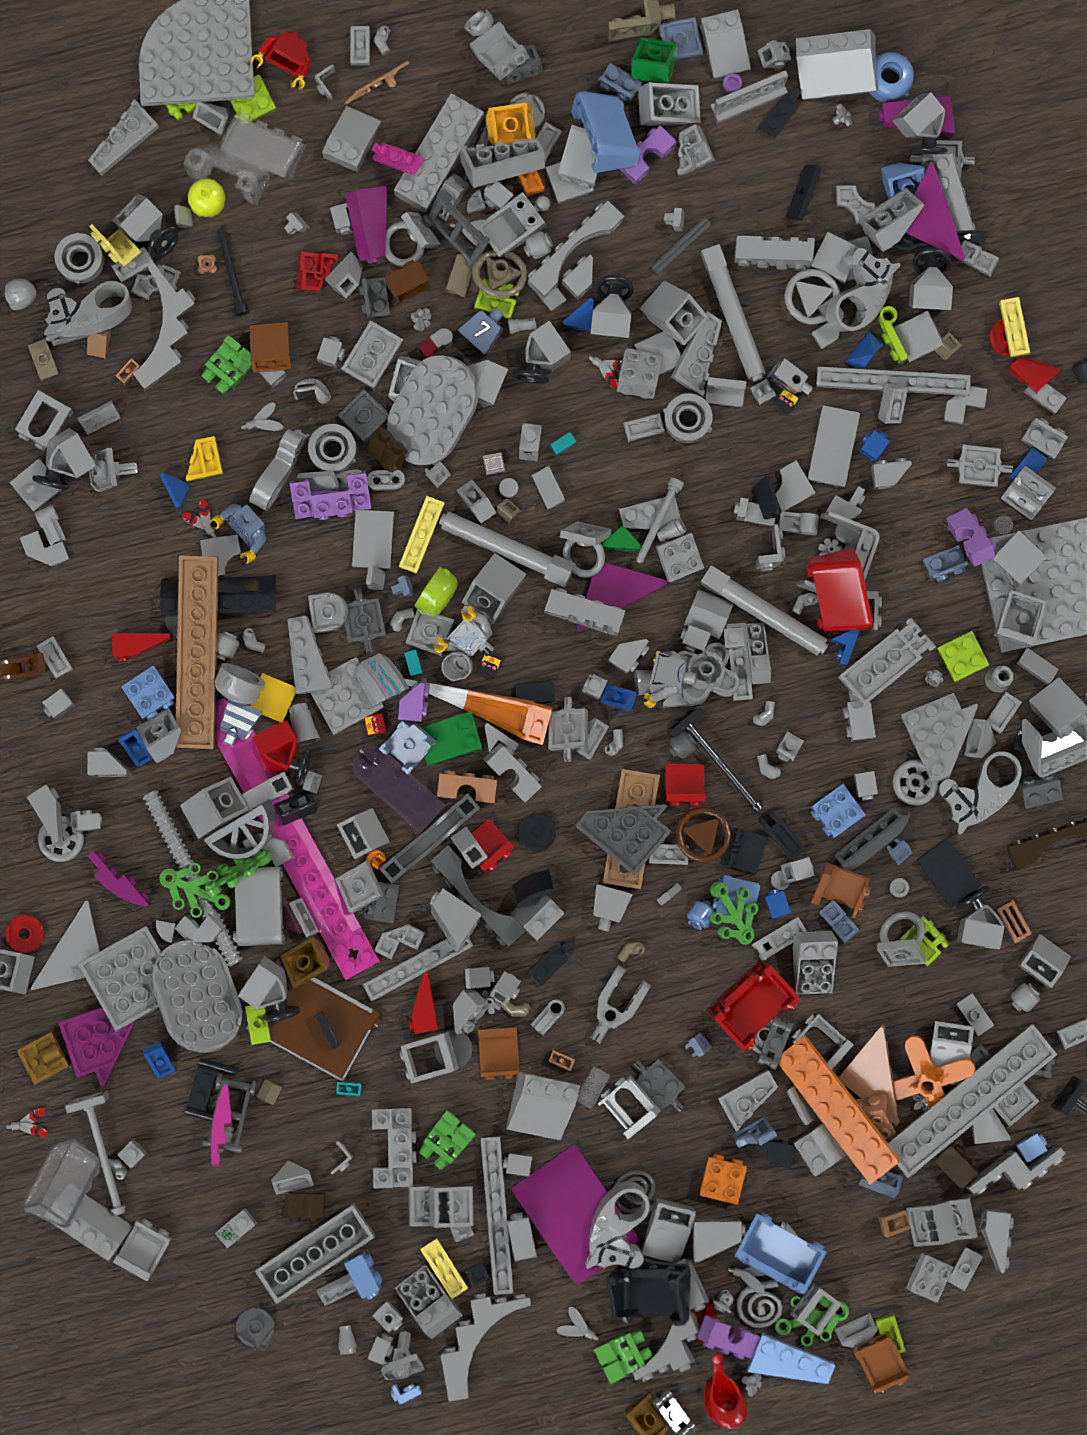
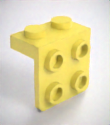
[89,224,141,267]

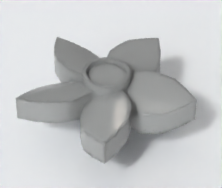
[912,1094,929,1111]

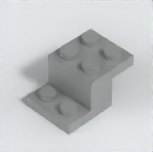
[408,1185,473,1228]
[906,1198,978,1247]

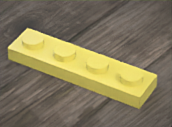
[399,496,445,574]

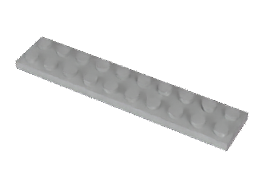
[888,1024,1057,1178]

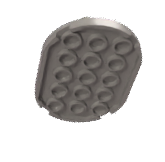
[387,356,478,465]
[151,940,242,1053]

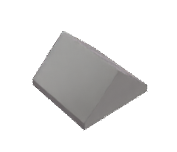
[684,589,734,639]

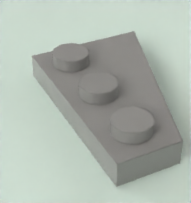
[619,496,681,530]
[717,1069,778,1132]

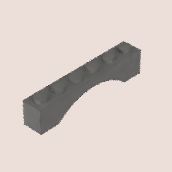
[380,794,481,884]
[431,845,526,947]

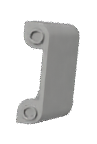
[233,867,285,946]

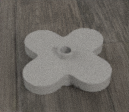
[677,643,739,705]

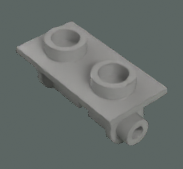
[712,1290,733,1313]

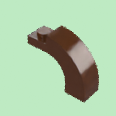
[0,653,46,682]

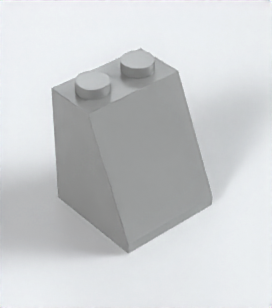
[558,125,599,189]
[639,281,709,345]
[462,553,526,624]
[180,777,249,839]
[430,889,482,953]
[510,896,564,941]
[692,1218,745,1262]

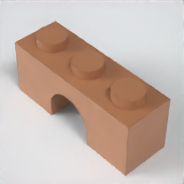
[437,771,497,804]

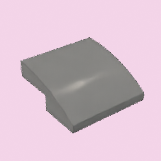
[1001,466,1056,521]

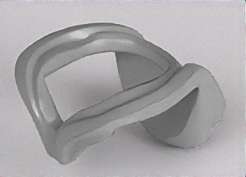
[293,379,331,405]

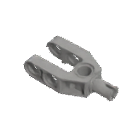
[590,965,651,1044]

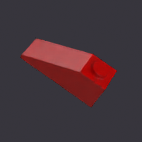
[112,633,172,662]
[409,972,438,1034]

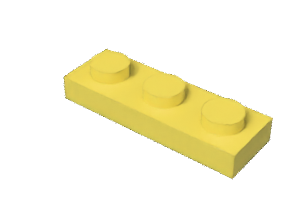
[999,297,1030,357]
[420,1238,468,1299]

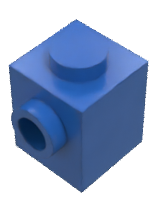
[859,430,890,463]
[764,889,791,919]

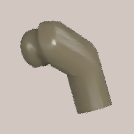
[617,942,645,963]
[501,1002,531,1017]

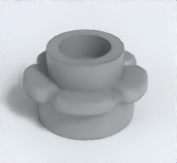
[925,669,943,687]

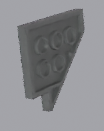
[575,805,671,876]

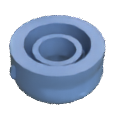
[869,52,914,103]

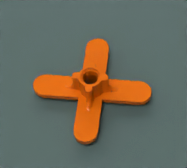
[893,1035,975,1108]

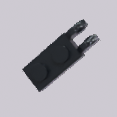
[757,809,806,861]

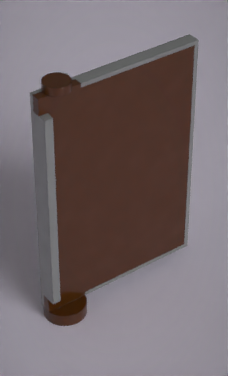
[246,958,381,1082]

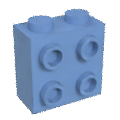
[121,666,176,720]
[810,784,865,838]
[344,1251,383,1300]

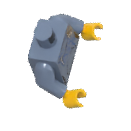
[210,504,266,564]

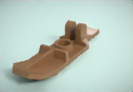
[344,61,409,105]

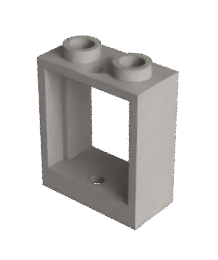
[994,589,1047,647]
[400,1032,459,1083]

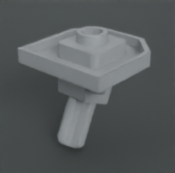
[89,448,138,492]
[381,1331,425,1380]

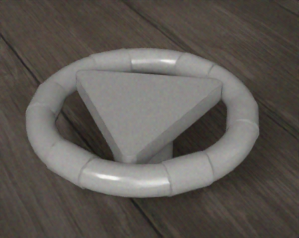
[784,269,839,324]

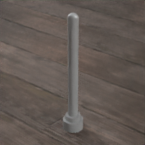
[636,477,684,563]

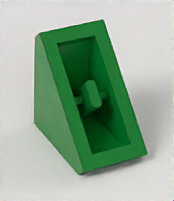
[602,526,641,552]

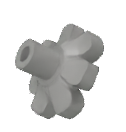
[833,104,852,127]
[411,308,431,331]
[818,539,843,556]
[482,989,501,1014]
[742,1373,762,1397]

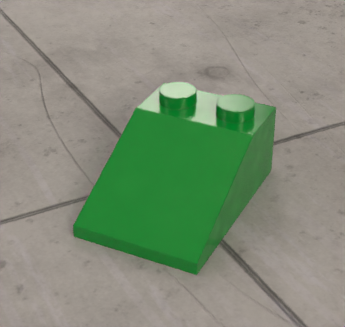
[422,712,483,766]

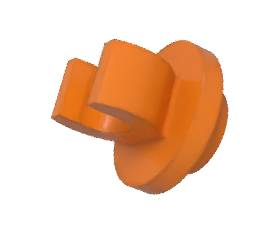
[366,850,386,869]

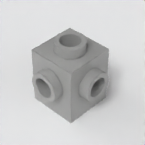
[758,40,791,70]

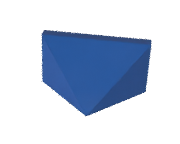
[562,298,593,330]
[845,332,884,369]
[1009,447,1048,481]
[159,473,190,511]

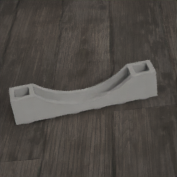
[528,201,624,299]

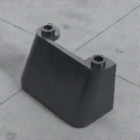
[606,1261,691,1326]

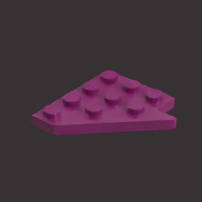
[59,1008,136,1087]

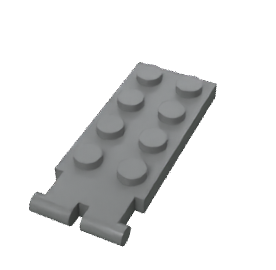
[838,618,936,707]

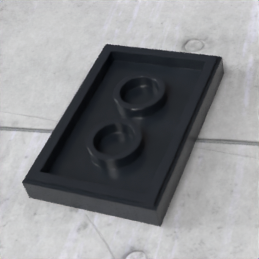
[916,838,982,908]

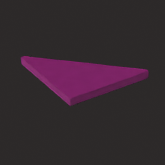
[905,162,965,261]
[577,563,667,632]

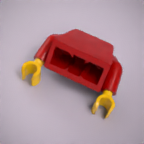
[250,31,311,90]

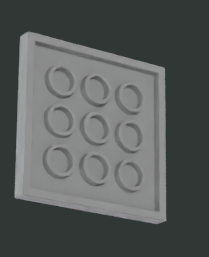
[78,926,161,1032]

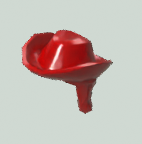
[703,1352,748,1428]

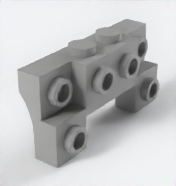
[372,1108,416,1188]

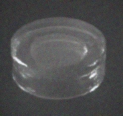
[993,515,1013,535]

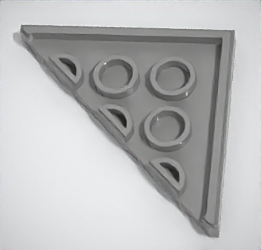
[31,901,100,990]

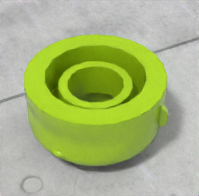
[414,566,458,616]

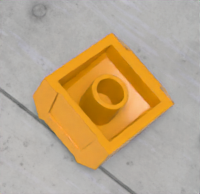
[486,103,536,146]

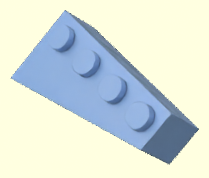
[747,1332,835,1384]

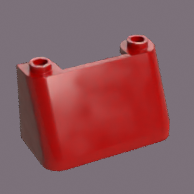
[806,547,873,632]
[707,960,801,1051]

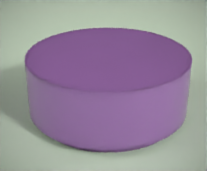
[723,73,742,93]

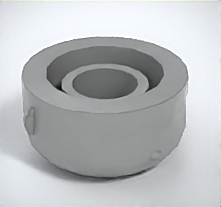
[55,232,105,285]
[663,393,712,443]
[308,424,357,474]
[214,663,266,704]

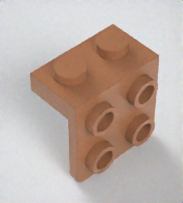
[855,1094,896,1140]

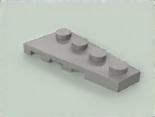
[934,154,976,231]
[288,616,334,695]

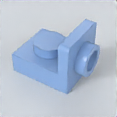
[390,1383,422,1404]

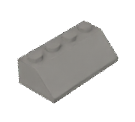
[44,1183,133,1261]

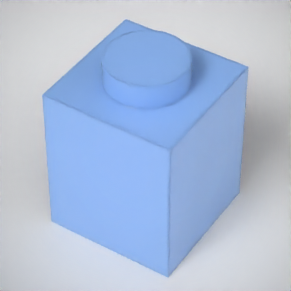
[1014,1133,1048,1163]

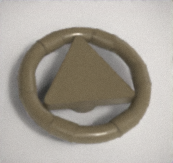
[472,250,527,298]

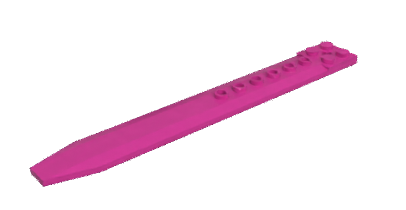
[215,697,380,980]

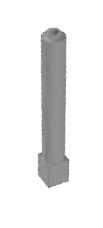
[701,244,766,382]
[439,512,576,587]
[700,565,828,655]

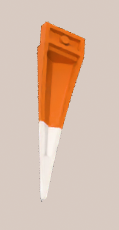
[404,679,553,745]

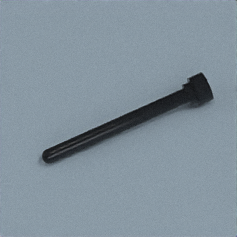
[217,228,250,316]

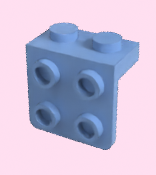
[713,875,760,920]

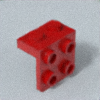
[666,764,705,806]
[471,820,514,872]

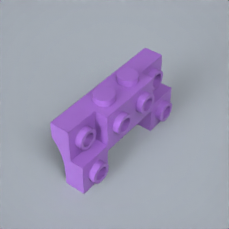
[290,471,371,520]

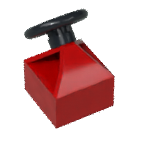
[252,720,311,786]

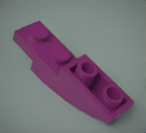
[87,851,151,907]

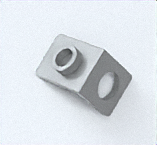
[315,64,335,102]
[330,1140,353,1175]

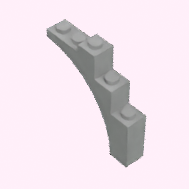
[133,263,196,391]
[633,1259,710,1382]
[441,1293,531,1402]

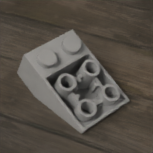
[793,931,838,994]
[930,1021,974,1085]
[641,1198,696,1263]
[980,1208,1013,1273]
[395,1264,463,1339]

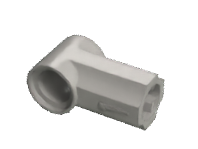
[35,505,66,546]
[531,999,565,1035]

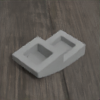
[957,240,999,277]

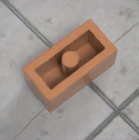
[115,358,140,385]
[548,1050,575,1071]

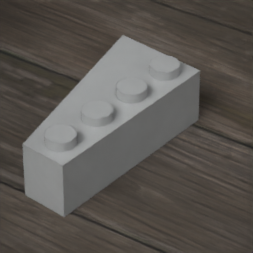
[460,139,545,188]
[734,236,815,271]

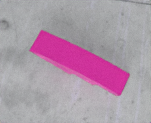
[211,1084,232,1167]

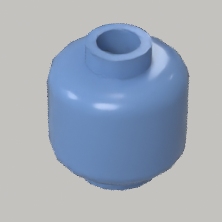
[687,900,714,930]

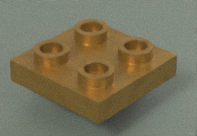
[17,1032,70,1085]

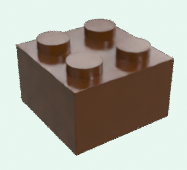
[384,260,430,305]

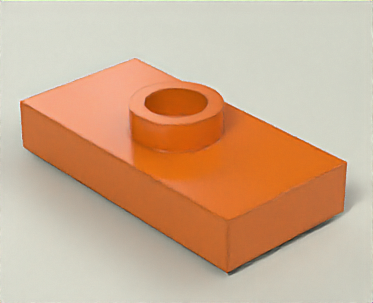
[518,170,544,197]

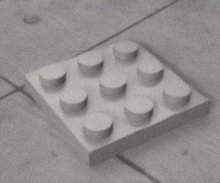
[311,657,384,735]

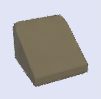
[934,332,962,361]

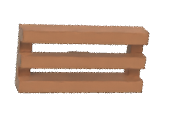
[996,900,1032,943]

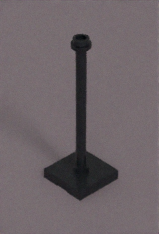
[667,706,763,813]
[1050,1076,1087,1116]

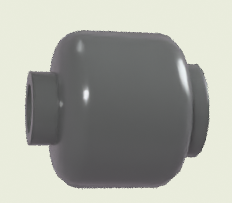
[669,730,698,759]

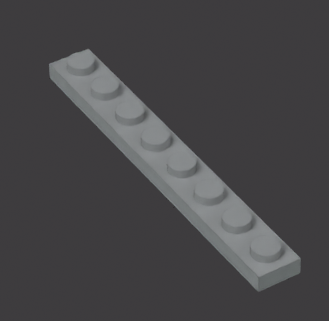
[816,367,971,396]
[481,1136,513,1295]

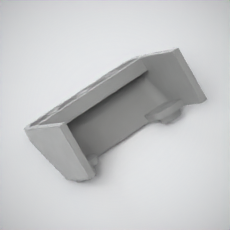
[796,512,879,593]
[1022,693,1087,777]

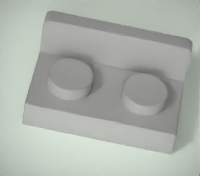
[1021,418,1068,459]

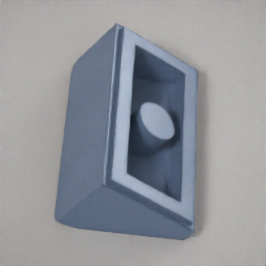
[859,1171,903,1198]

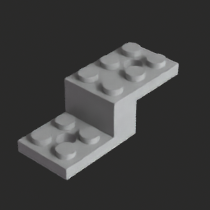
[965,1145,1066,1194]

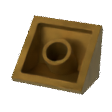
[625,1394,669,1435]

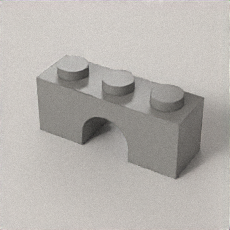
[483,743,542,802]

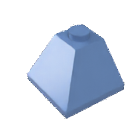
[881,163,925,199]

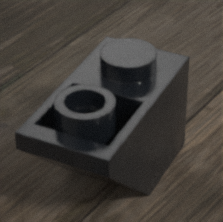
[756,1139,795,1169]

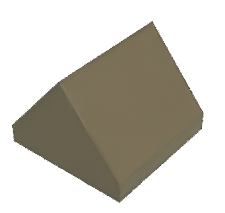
[496,499,521,524]
[257,1079,282,1105]

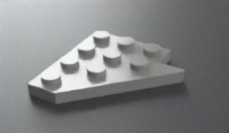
[901,693,978,784]

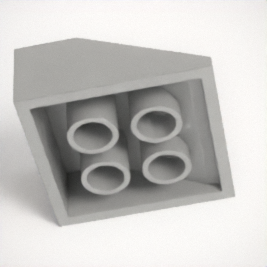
[506,1072,580,1140]

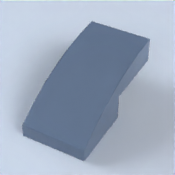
[819,900,860,943]

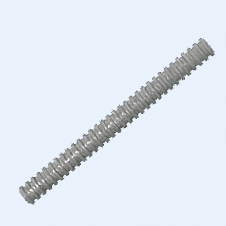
[142,790,243,966]

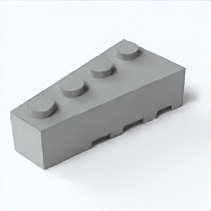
[544,588,625,637]

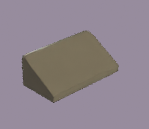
[446,254,473,298]

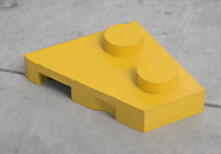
[186,436,223,482]

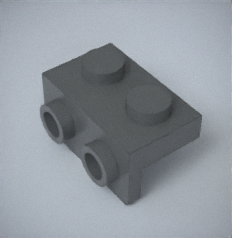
[1018,773,1063,809]
[364,882,399,923]

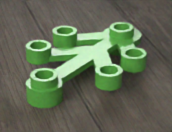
[204,849,272,897]
[160,863,231,918]
[710,882,758,945]
[775,1296,849,1346]

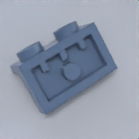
[598,63,642,103]
[923,545,969,582]

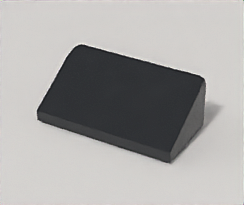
[753,476,780,520]
[273,791,317,825]

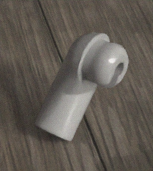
[753,701,775,726]

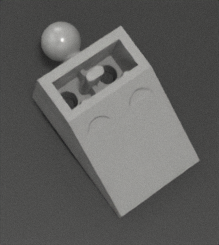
[477,192,550,257]

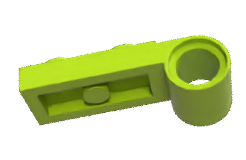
[878,306,908,365]

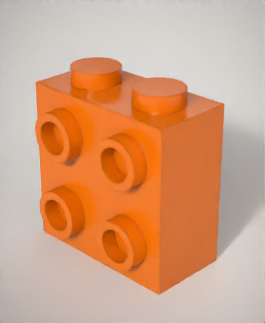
[699,1154,747,1205]

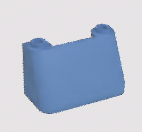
[572,91,641,173]
[735,1213,826,1295]

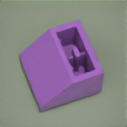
[398,678,430,721]

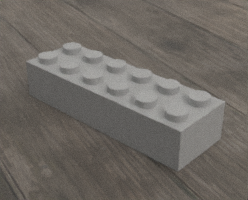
[394,93,484,213]
[255,1203,376,1304]

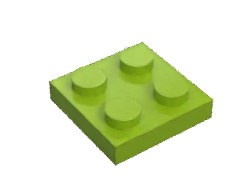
[230,75,277,126]
[937,631,989,682]

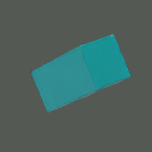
[550,432,577,456]
[404,650,423,677]
[336,1081,362,1096]

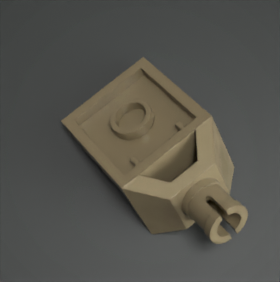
[608,0,675,41]

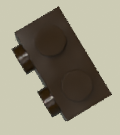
[935,1142,980,1189]

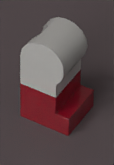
[418,329,453,359]

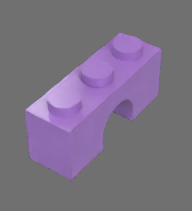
[620,126,676,186]
[947,508,996,567]
[697,1316,761,1359]

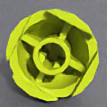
[188,178,226,217]

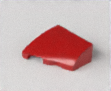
[297,252,338,291]
[1008,356,1062,394]

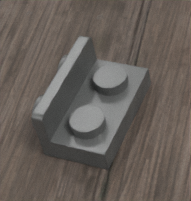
[505,44,543,84]
[359,278,390,319]

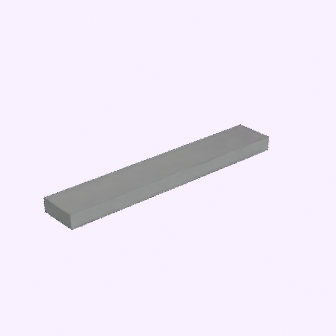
[362,938,473,1002]

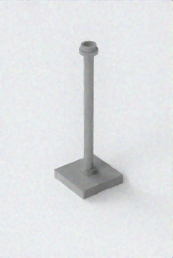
[65,1090,126,1215]

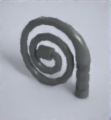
[613,1170,656,1215]

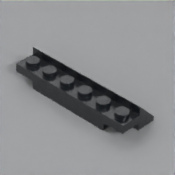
[159,576,277,617]

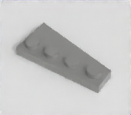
[89,99,159,176]
[671,311,722,397]

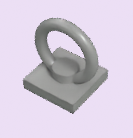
[385,212,440,267]
[560,521,612,578]
[877,911,926,967]

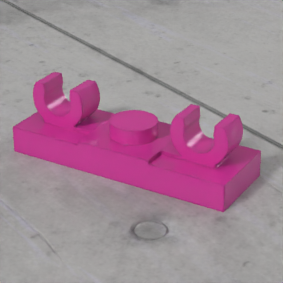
[372,142,424,176]

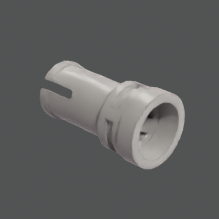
[508,317,536,335]

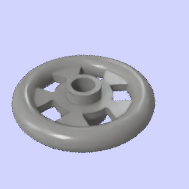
[893,759,939,805]
[38,816,84,862]

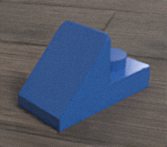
[831,630,860,667]
[600,684,637,712]
[118,729,153,768]
[143,1042,175,1078]

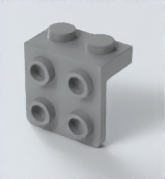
[617,348,662,399]
[756,524,785,572]

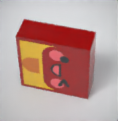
[364,713,387,736]

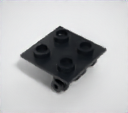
[720,827,767,874]

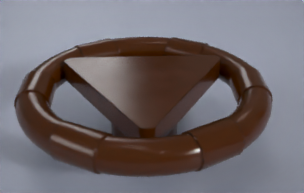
[676,807,731,863]

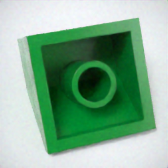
[632,38,678,84]

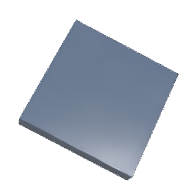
[659,17,703,61]

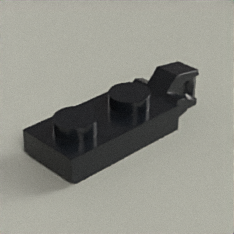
[760,88,802,138]
[528,939,575,986]

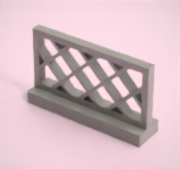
[711,70,788,123]

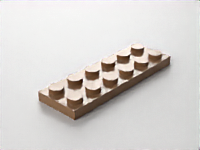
[603,769,660,889]

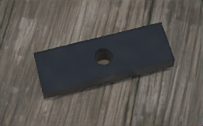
[786,165,822,220]

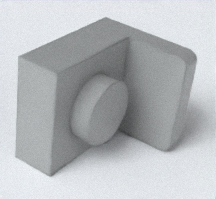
[776,732,804,762]

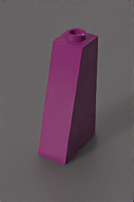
[878,96,955,138]
[345,186,387,264]

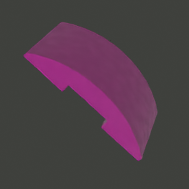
[511,1144,640,1285]

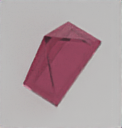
[282,898,304,934]

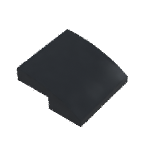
[513,869,555,908]

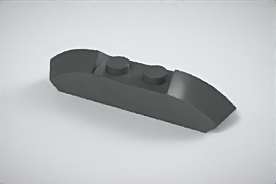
[832,807,911,871]

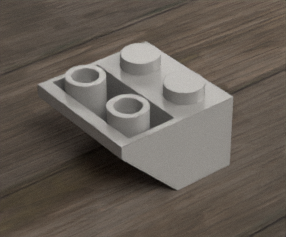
[337,808,390,860]
[1017,934,1071,988]

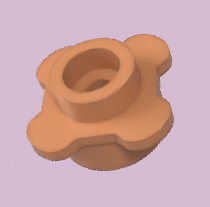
[197,255,217,274]

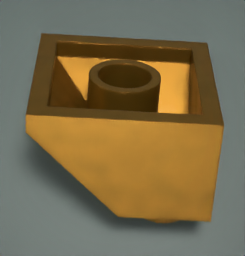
[281,937,329,988]

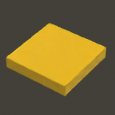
[248,673,296,722]

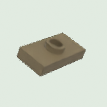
[28,339,59,381]

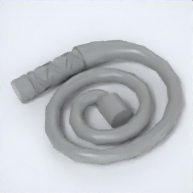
[737,1279,782,1328]

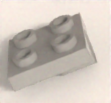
[655,532,704,582]
[906,1253,954,1303]

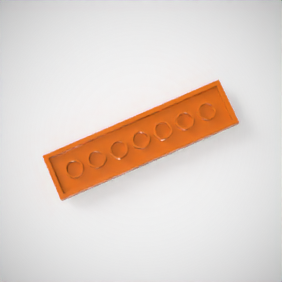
[778,1035,901,1185]

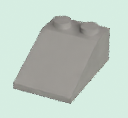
[700,10,751,79]
[638,83,701,126]
[322,106,381,172]
[859,188,924,252]
[0,949,35,995]
[792,1122,847,1176]

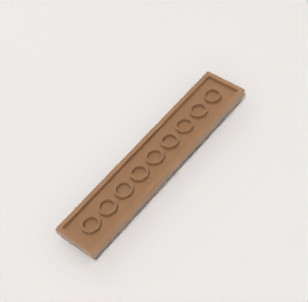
[176,555,219,749]

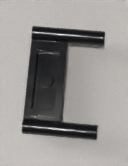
[185,1058,238,1121]

